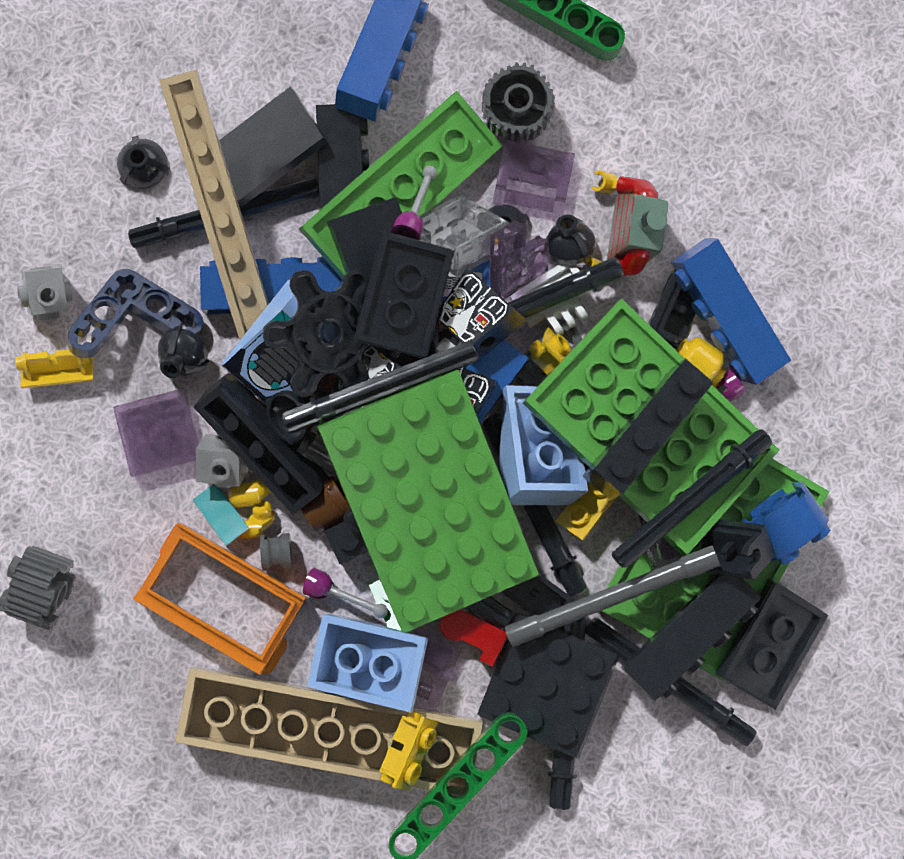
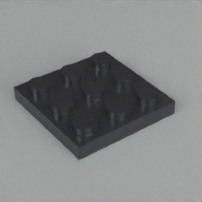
[477,613,620,758]

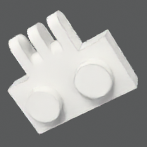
[510,264,589,335]

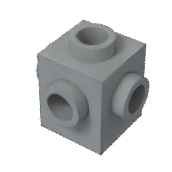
[17,265,72,320]
[196,434,252,488]

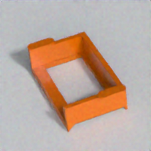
[133,523,308,675]

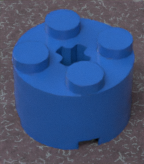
[742,482,831,565]

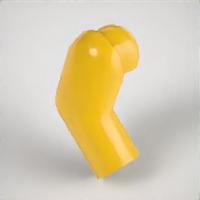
[228,479,271,508]
[236,501,275,539]

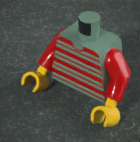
[582,170,669,276]

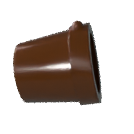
[301,476,350,534]

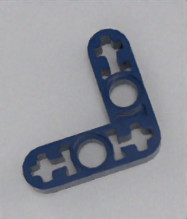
[68,269,203,358]

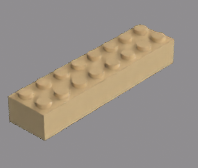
[175,667,483,796]

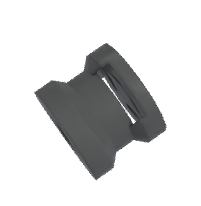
[260,533,292,571]

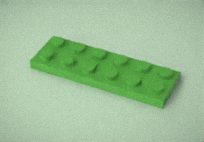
[299,91,503,279]

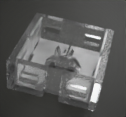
[418,194,510,277]

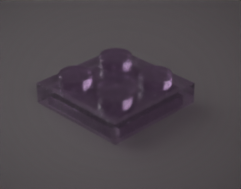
[113,388,199,477]

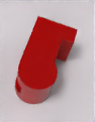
[439,609,507,666]

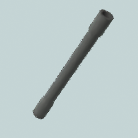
[505,545,721,647]

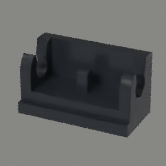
[648,268,696,349]
[694,519,776,580]
[501,573,576,615]

